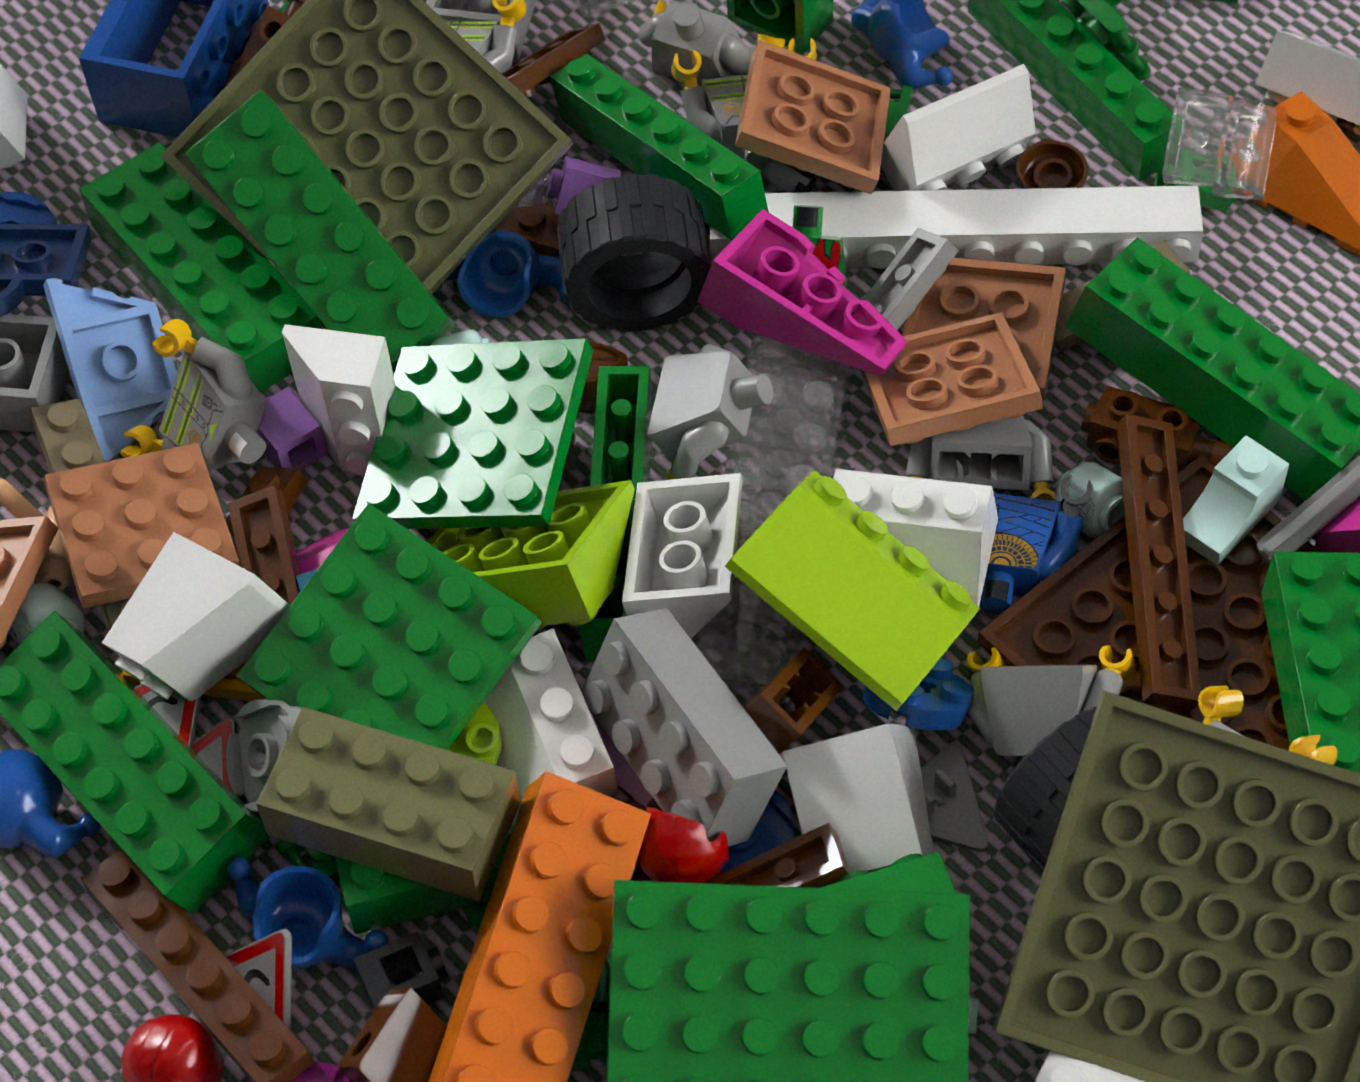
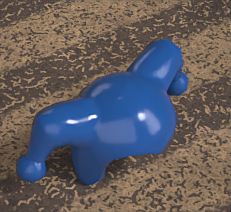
[851,0,953,90]
[434,230,569,318]
[0,750,101,858]
[226,856,389,970]

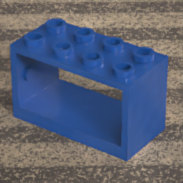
[79,0,269,138]

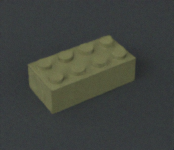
[256,707,521,901]

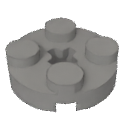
[226,700,302,811]

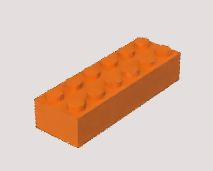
[429,771,651,1082]

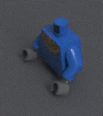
[931,460,1094,614]

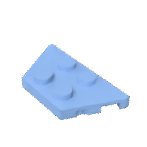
[43,278,177,462]

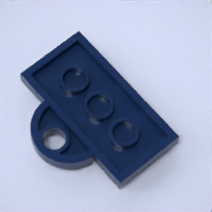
[0,224,91,317]

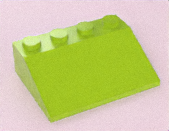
[724,470,980,711]
[428,480,635,630]

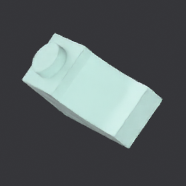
[1183,435,1289,566]

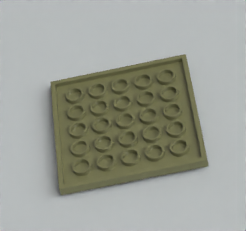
[161,0,574,293]
[993,690,1360,1082]

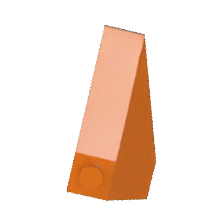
[1225,91,1360,257]

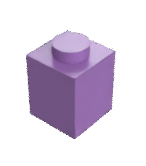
[547,156,622,215]
[257,387,328,471]

